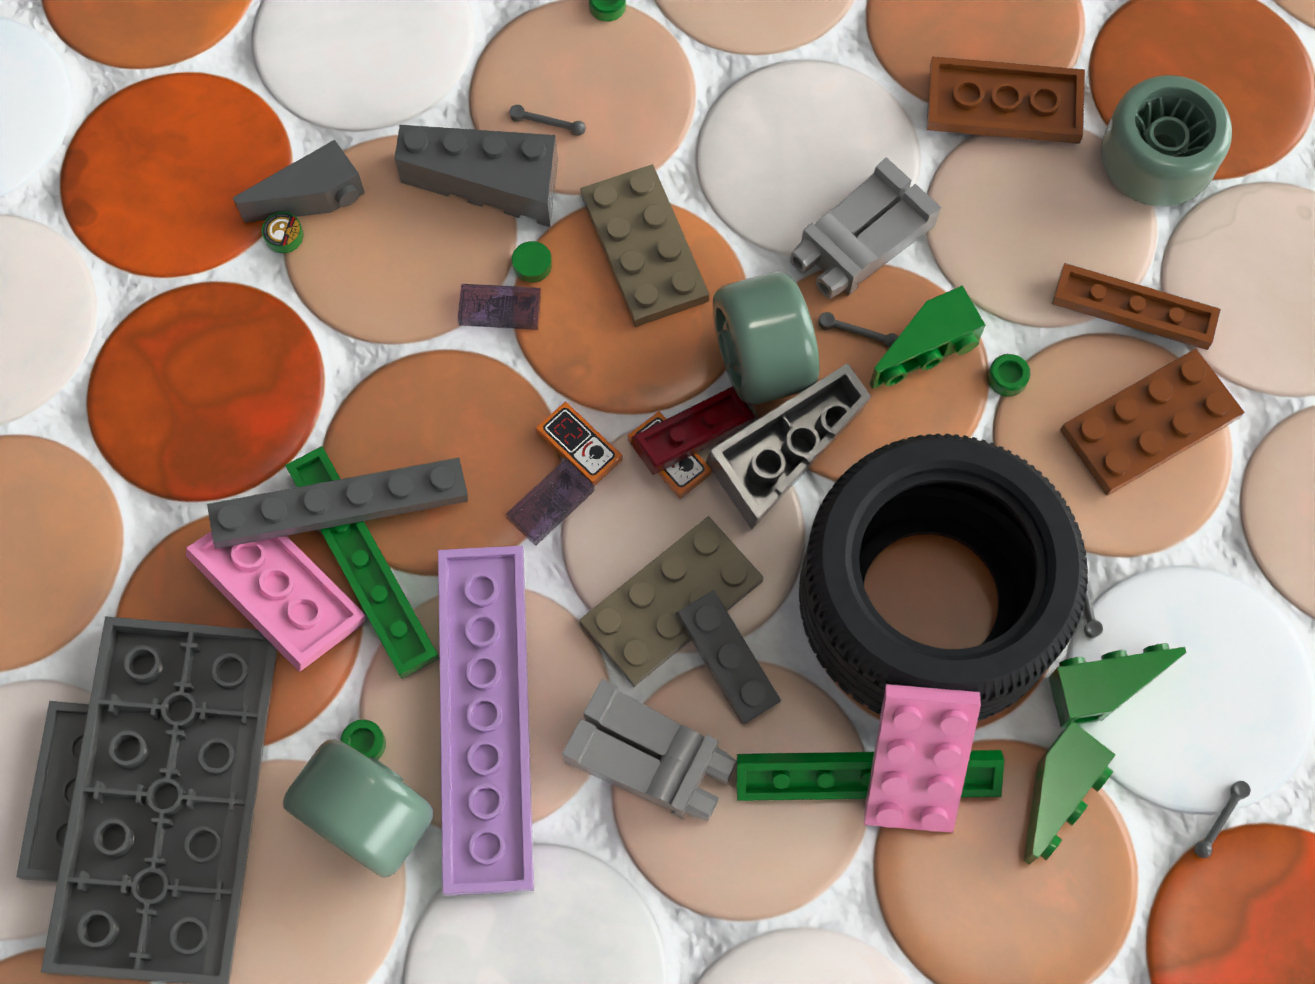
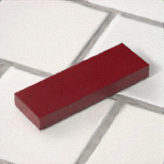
[630,386,755,475]

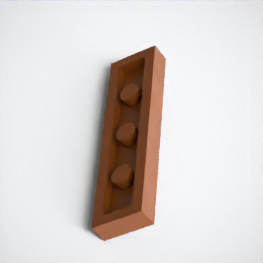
[1052,263,1221,350]

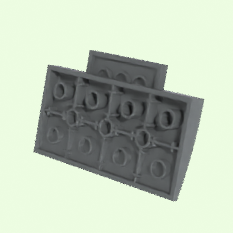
[16,616,278,984]

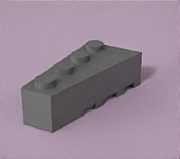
[394,125,558,227]
[706,363,871,529]

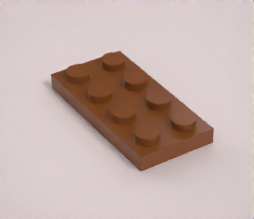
[926,56,1085,144]
[1060,348,1245,496]

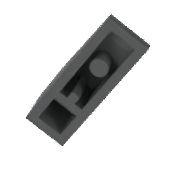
[233,139,365,223]

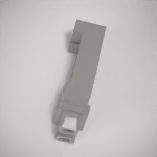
[790,157,941,299]
[562,679,737,821]

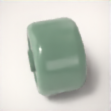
[1101,75,1232,207]
[713,271,819,405]
[283,739,433,878]

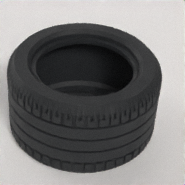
[799,434,1088,721]

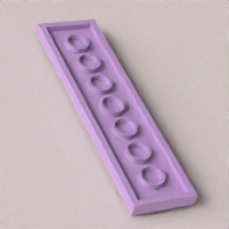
[438,546,534,896]

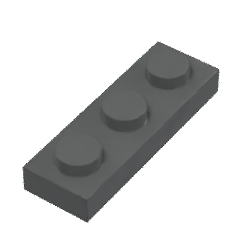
[675,590,781,724]

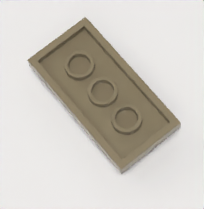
[580,164,710,327]
[579,516,764,687]

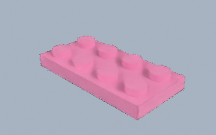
[186,532,366,672]
[864,684,981,833]

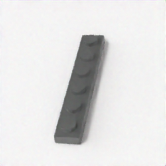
[207,458,468,549]

